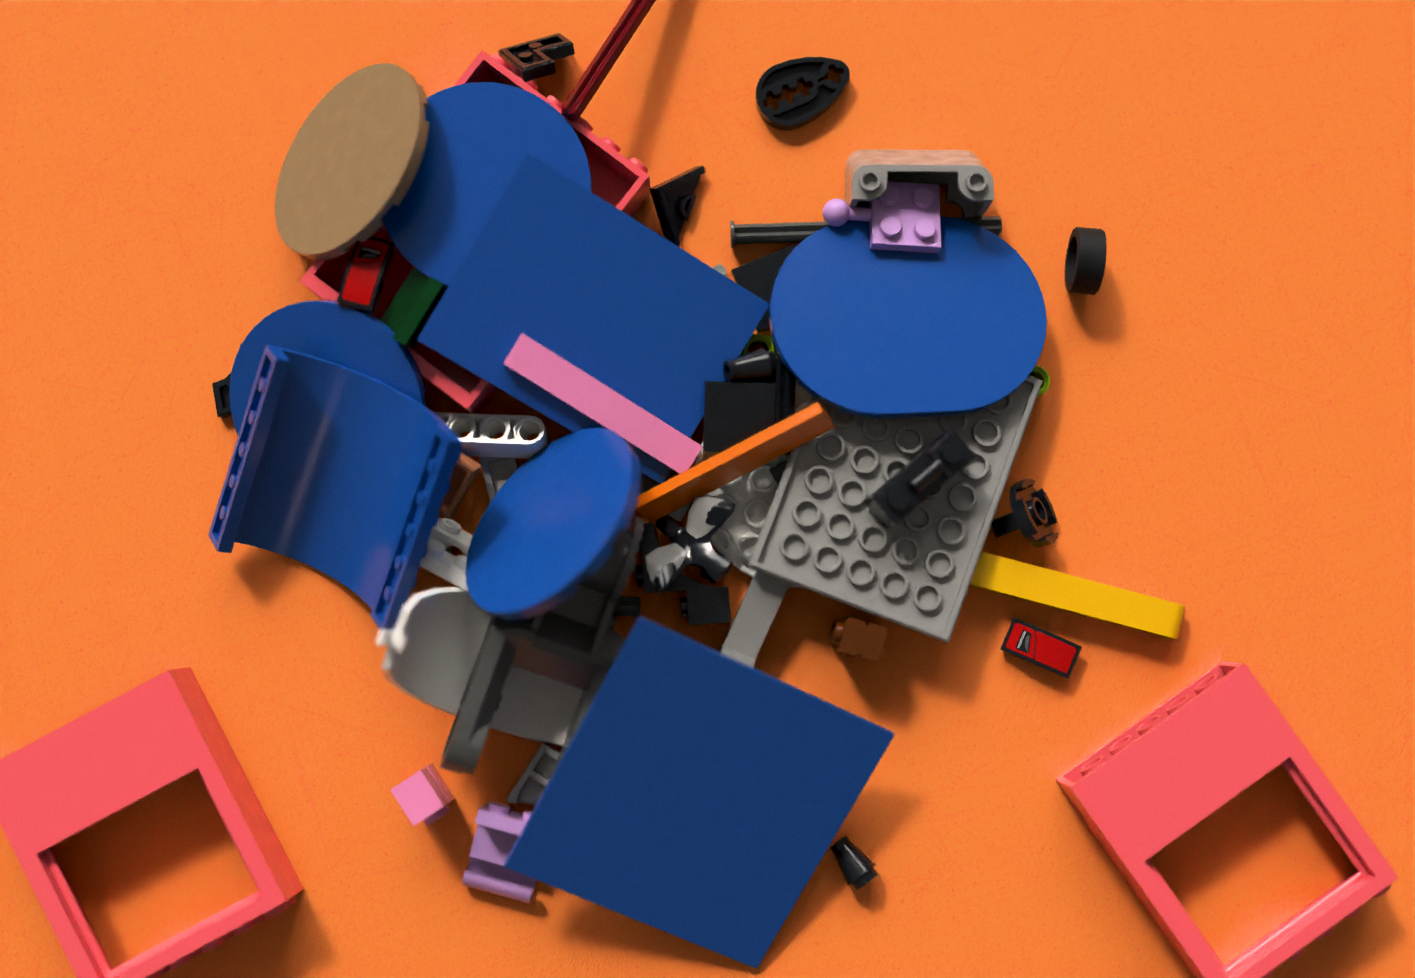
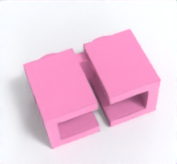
[391,763,455,826]

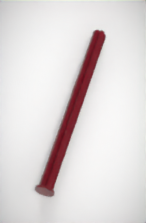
[561,0,656,122]

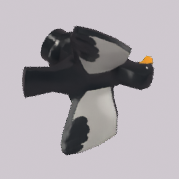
[645,496,736,594]

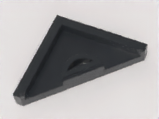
[649,166,706,247]

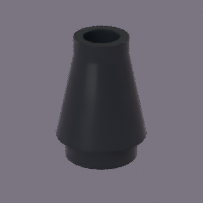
[723,348,776,383]
[830,836,878,891]

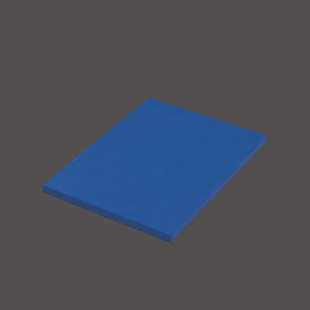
[417,153,770,484]

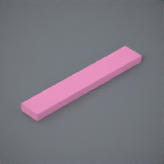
[503,333,703,474]

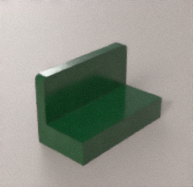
[381,267,448,349]

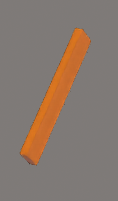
[635,402,835,523]

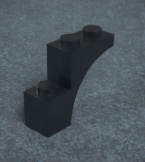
[636,523,731,625]

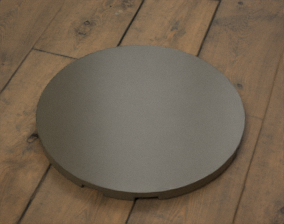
[275,63,429,260]

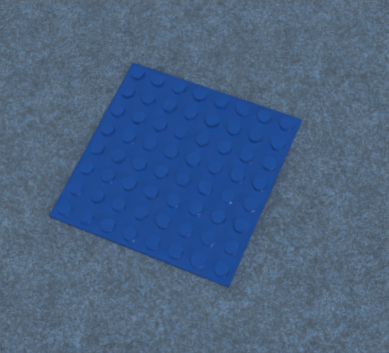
[504,616,895,969]

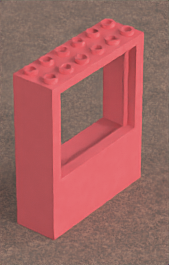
[1056,661,1399,978]
[0,667,303,978]

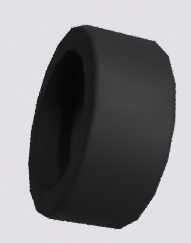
[1065,227,1107,295]

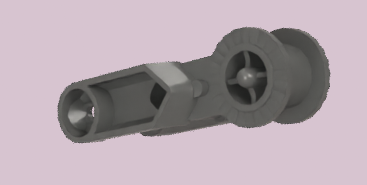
[439,517,645,779]

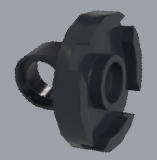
[991,478,1058,547]

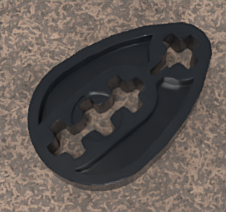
[755,57,850,130]

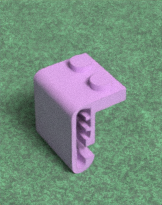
[462,802,537,904]

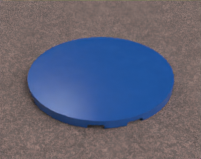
[382,82,591,287]
[229,300,426,435]
[465,428,641,620]

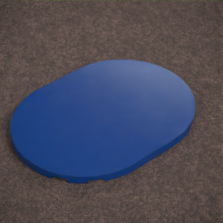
[769,217,1047,418]

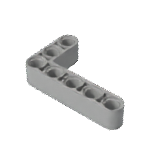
[719,570,790,668]

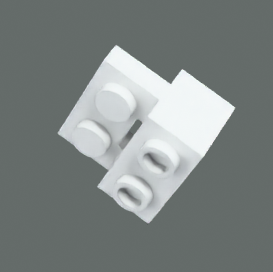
[420,518,473,592]

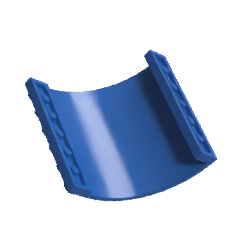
[208,345,462,630]

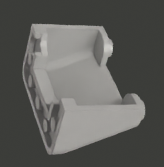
[845,149,994,217]

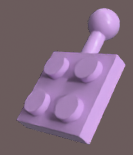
[822,181,941,254]

